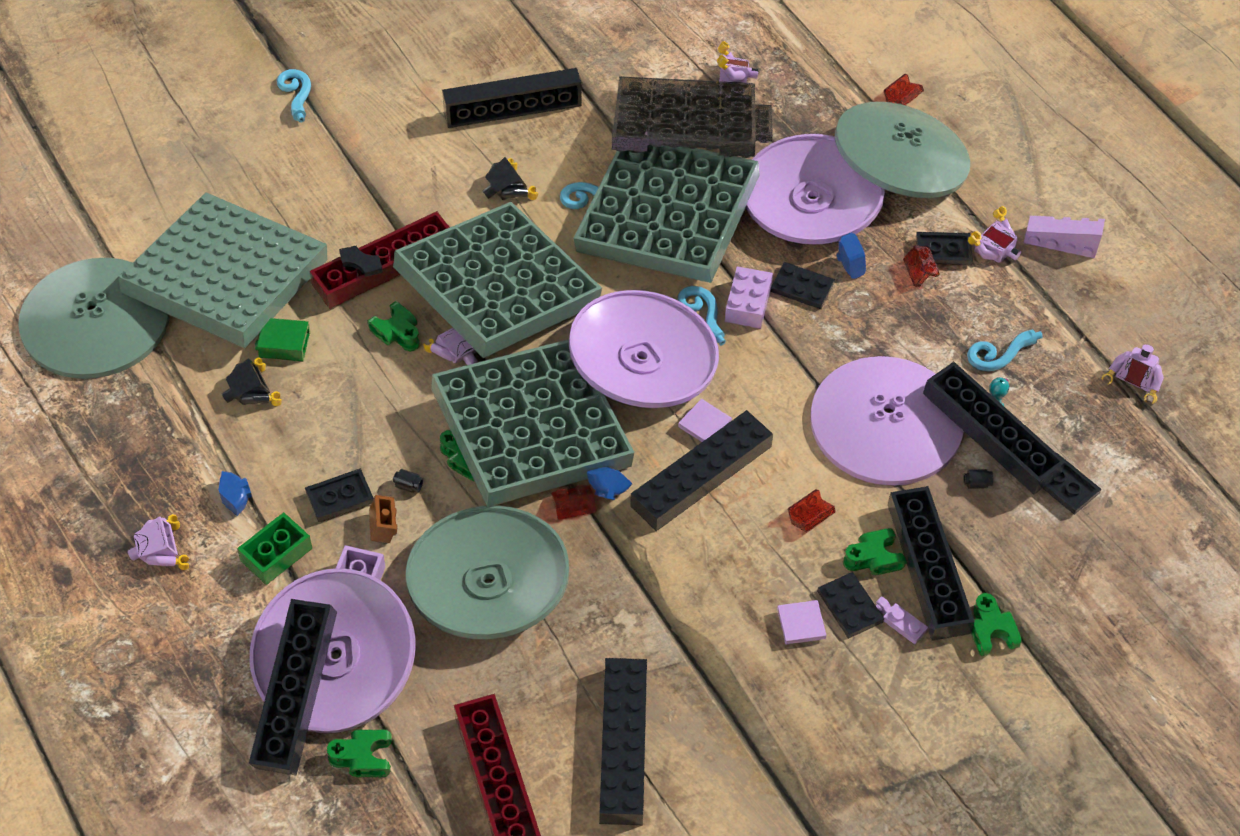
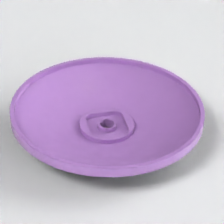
[746,134,885,244]
[569,290,719,408]
[810,356,964,485]
[250,569,415,733]

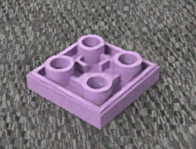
[678,399,732,442]
[777,600,826,644]

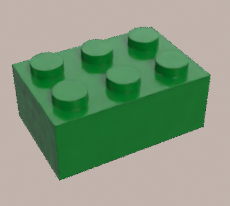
[237,512,313,585]

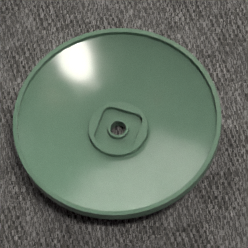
[835,102,970,198]
[18,258,170,379]
[406,506,569,639]

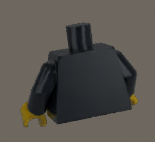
[482,157,538,200]
[222,357,282,406]

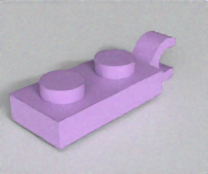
[876,596,928,644]

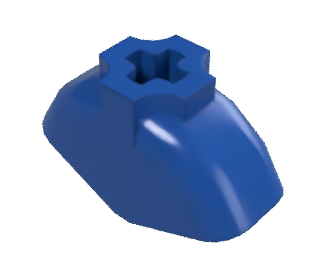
[836,233,866,279]
[587,467,632,500]
[218,471,252,516]

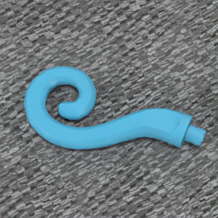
[277,69,311,123]
[560,182,599,209]
[677,286,726,346]
[967,329,1043,372]

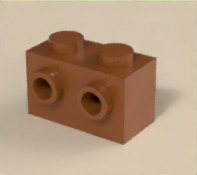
[369,495,398,543]

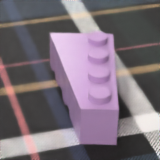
[1024,216,1105,258]

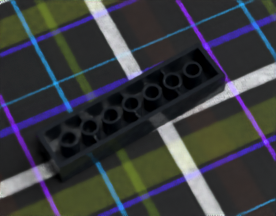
[442,68,582,128]
[923,361,1066,495]
[630,410,773,532]
[888,486,975,641]
[249,599,337,776]
[599,658,647,826]

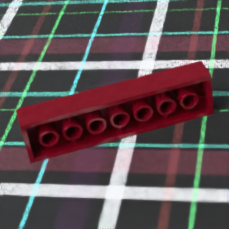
[309,211,450,309]
[454,693,541,836]

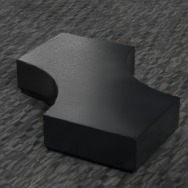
[339,245,383,277]

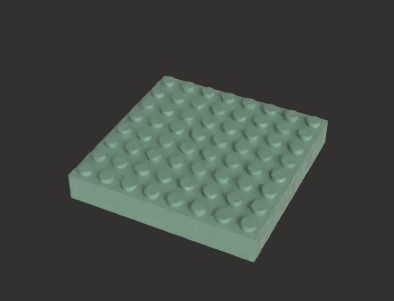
[573,133,760,283]
[118,192,328,348]
[393,202,602,358]
[431,339,635,507]

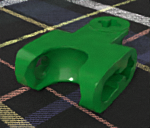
[367,301,420,352]
[440,430,475,482]
[843,528,907,575]
[971,593,1021,656]
[327,730,392,777]

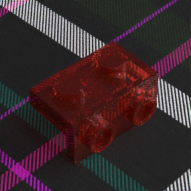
[884,74,924,106]
[903,245,940,287]
[551,485,596,520]
[787,489,836,533]

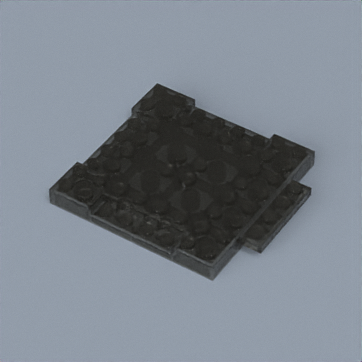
[612,76,773,158]

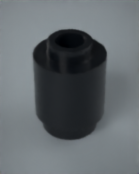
[393,469,424,493]
[963,469,993,489]

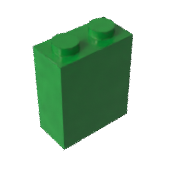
[255,318,310,362]

